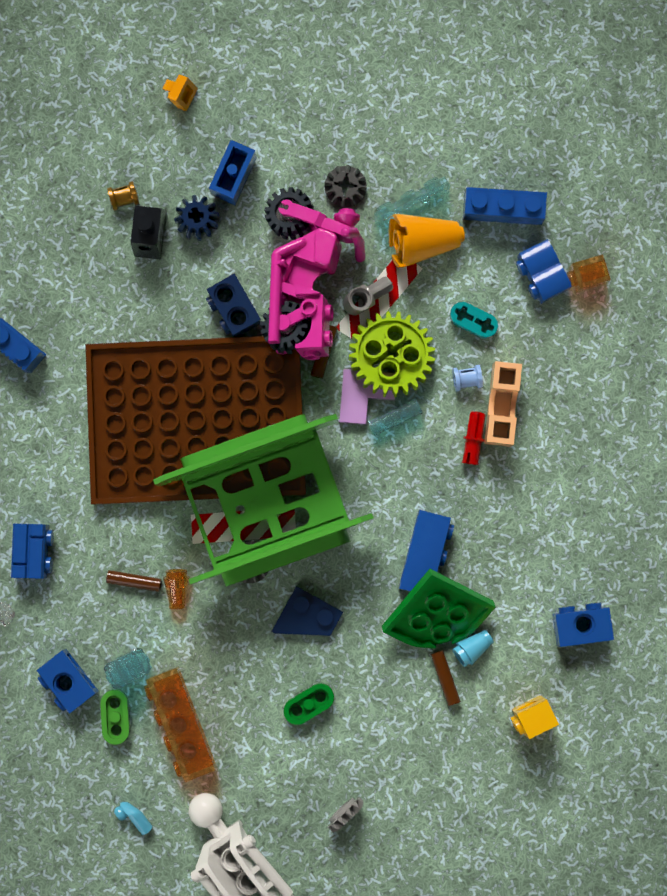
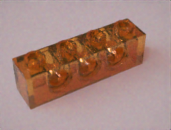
[144,666,217,782]

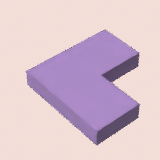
[339,369,396,425]

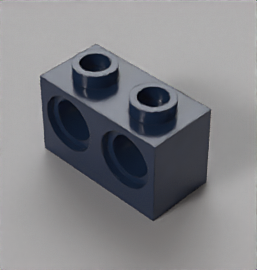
[205,273,261,337]

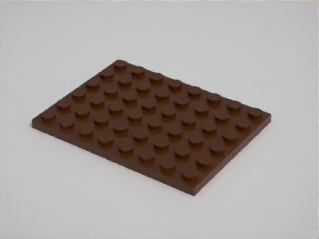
[85,336,306,505]

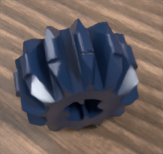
[174,195,220,241]

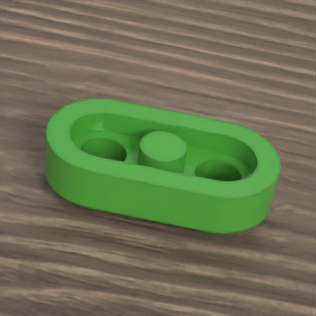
[100,689,130,745]

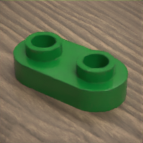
[284,683,334,725]

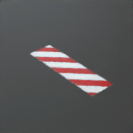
[336,260,422,341]
[191,509,296,544]

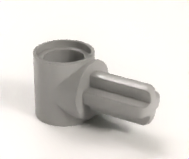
[343,277,393,315]

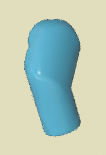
[114,802,153,835]

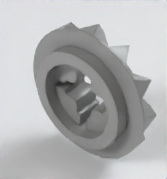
[327,797,363,832]

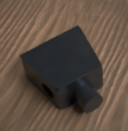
[131,205,167,260]

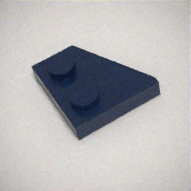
[271,586,343,636]

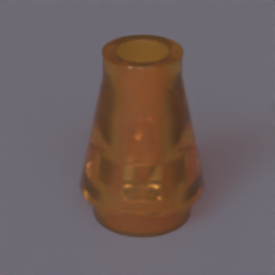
[163,569,190,609]

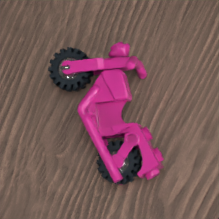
[260,187,366,360]

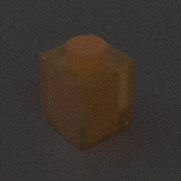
[566,254,611,293]

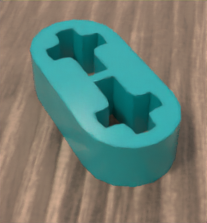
[450,302,498,339]

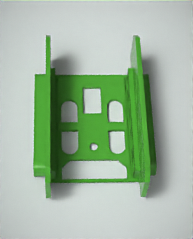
[153,414,374,587]

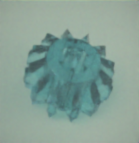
[104,648,152,689]

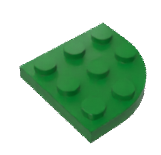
[382,569,496,648]

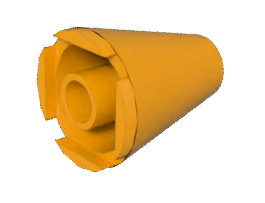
[388,214,465,268]

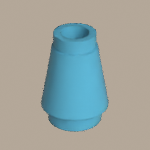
[452,630,494,667]

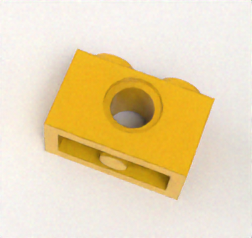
[510,695,559,739]

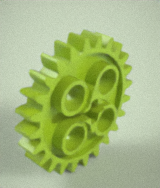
[348,311,435,397]

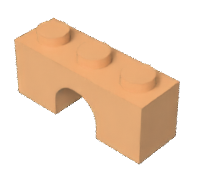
[484,361,522,447]

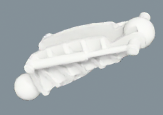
[188,793,294,896]

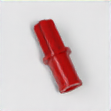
[461,411,486,465]

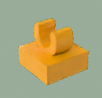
[162,74,198,112]

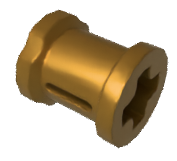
[107,181,140,211]

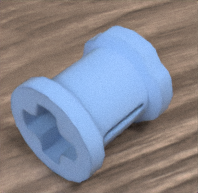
[452,365,483,392]

